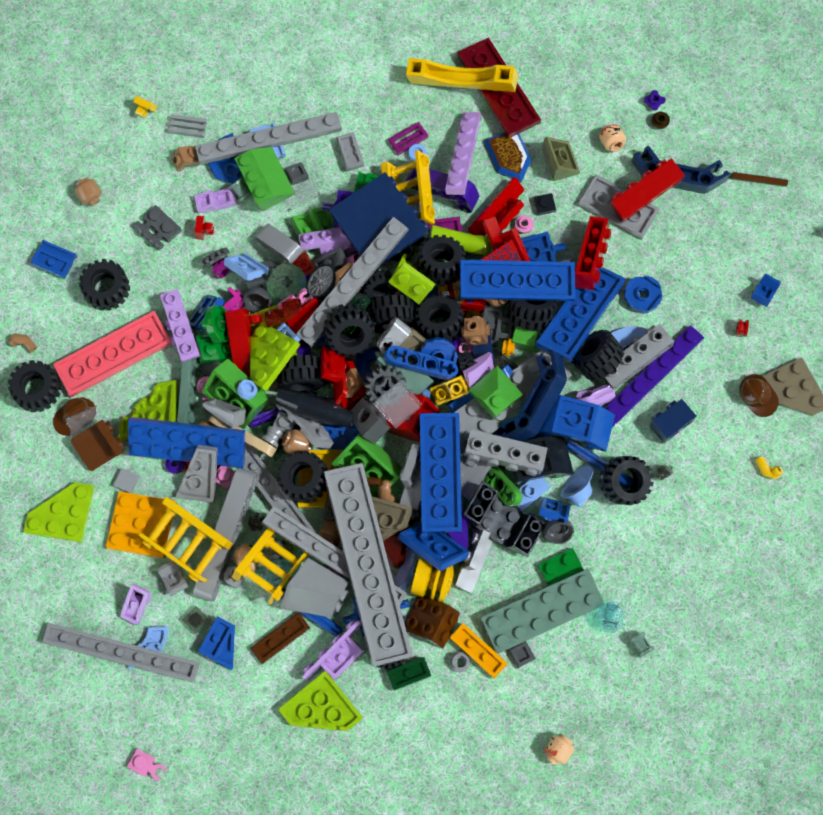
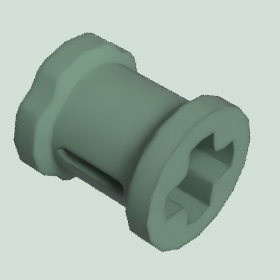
[229,177,251,202]
[629,632,654,658]

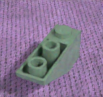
[375,351,433,394]

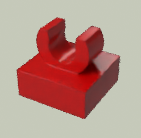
[194,216,214,240]

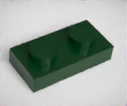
[387,657,431,691]

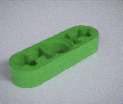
[483,466,522,506]

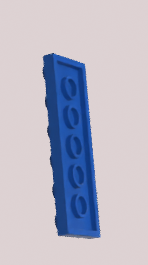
[460,260,575,301]
[536,268,626,363]
[420,413,462,532]
[128,417,246,468]

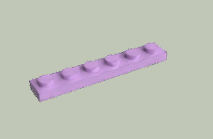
[445,112,482,195]

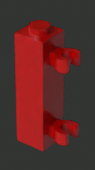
[225,309,263,377]

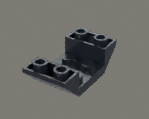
[498,436,574,490]
[463,481,546,557]

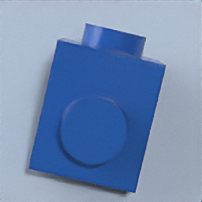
[751,274,781,307]

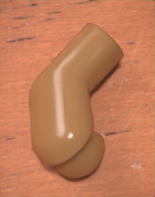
[9,333,37,353]

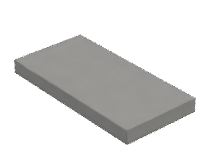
[577,174,660,240]

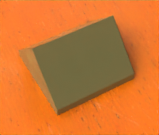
[542,137,580,181]

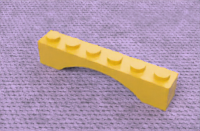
[406,58,518,92]

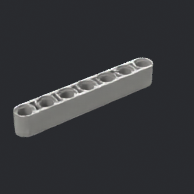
[193,468,258,602]

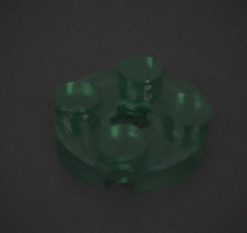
[268,263,306,301]

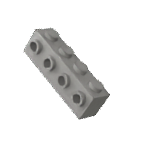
[603,324,674,390]
[464,430,547,476]

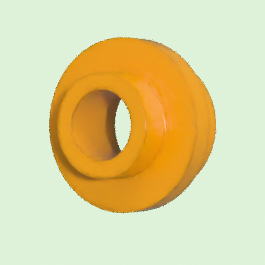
[502,338,515,358]

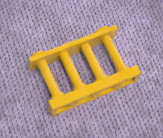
[381,150,435,225]
[138,497,233,583]
[232,528,312,605]

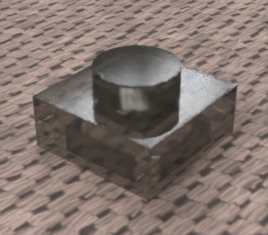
[182,606,211,635]

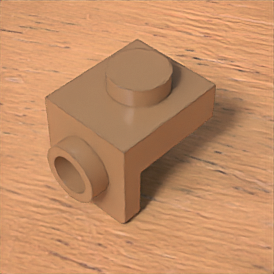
[172,146,200,172]

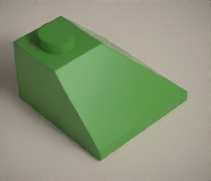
[468,366,523,420]

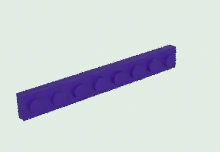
[605,325,705,428]

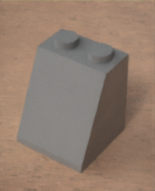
[280,558,349,618]

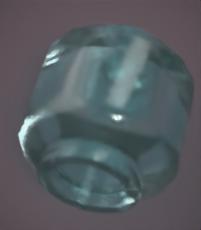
[259,559,290,587]
[597,601,625,633]

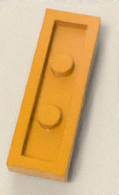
[450,623,508,679]

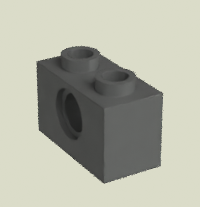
[350,397,390,444]

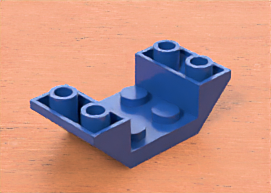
[538,395,615,452]

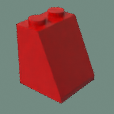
[378,392,440,443]

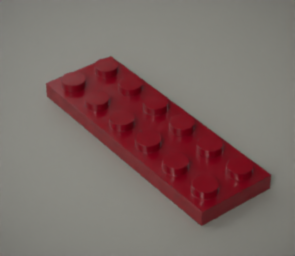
[457,37,541,138]

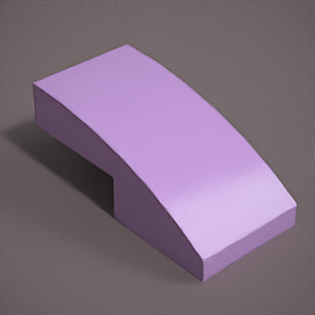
[194,187,237,213]
[463,352,494,389]

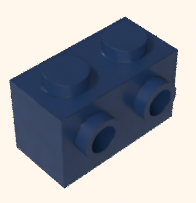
[650,399,697,444]

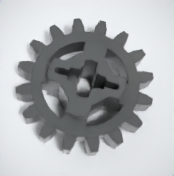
[364,365,407,408]

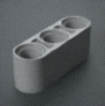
[255,223,304,265]

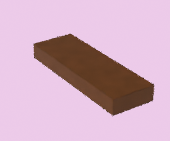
[250,612,311,665]

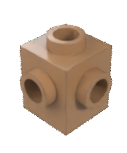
[461,316,490,345]

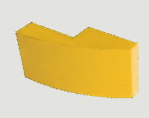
[430,375,469,405]

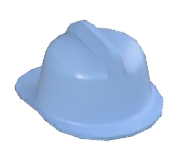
[560,465,593,507]

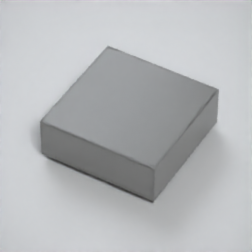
[113,468,140,493]

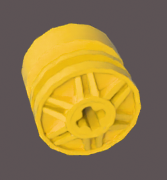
[411,556,454,602]

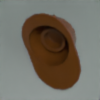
[739,374,779,417]
[53,397,96,436]

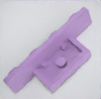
[299,227,357,256]
[160,289,200,362]
[302,619,364,680]

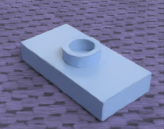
[512,478,551,513]

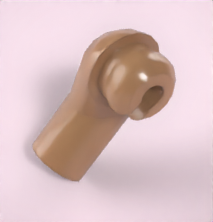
[378,480,397,503]

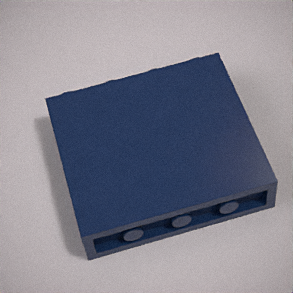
[329,172,429,269]

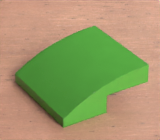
[290,206,336,251]

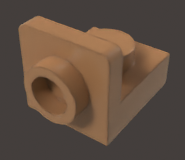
[331,368,364,398]

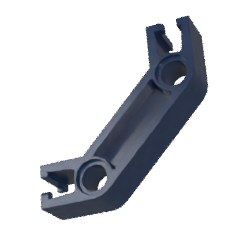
[631,145,730,194]
[500,350,567,442]

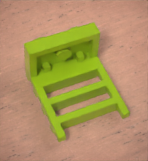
[388,254,435,304]

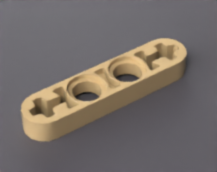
[208,414,277,458]

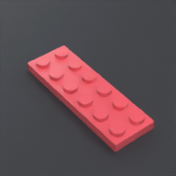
[53,311,172,398]

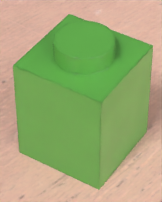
[512,326,540,353]

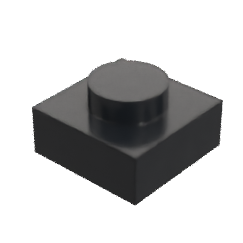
[534,193,557,216]

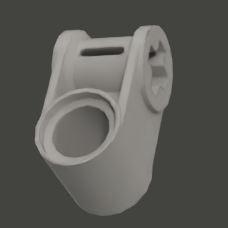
[377,317,412,355]

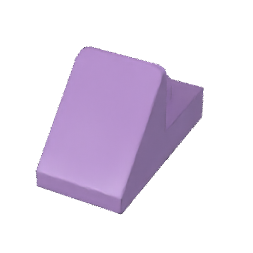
[120,583,153,625]

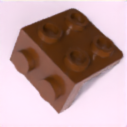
[71,419,125,471]
[404,596,460,649]

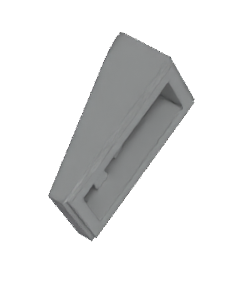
[203,398,246,428]

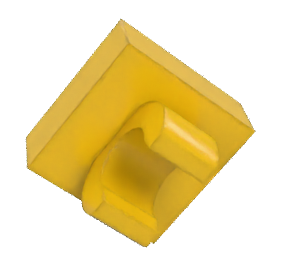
[133,96,157,118]

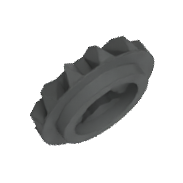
[202,248,230,267]

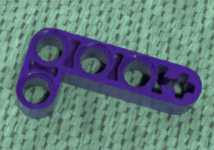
[405,168,480,213]

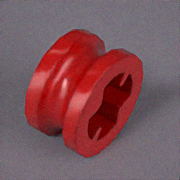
[736,319,749,337]

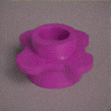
[211,260,230,279]

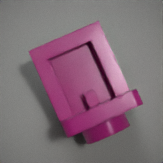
[223,287,244,311]

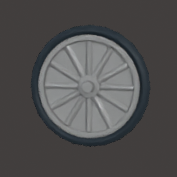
[306,264,337,300]

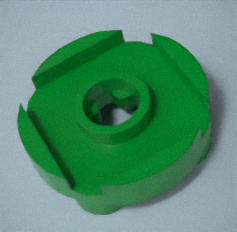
[202,305,229,344]

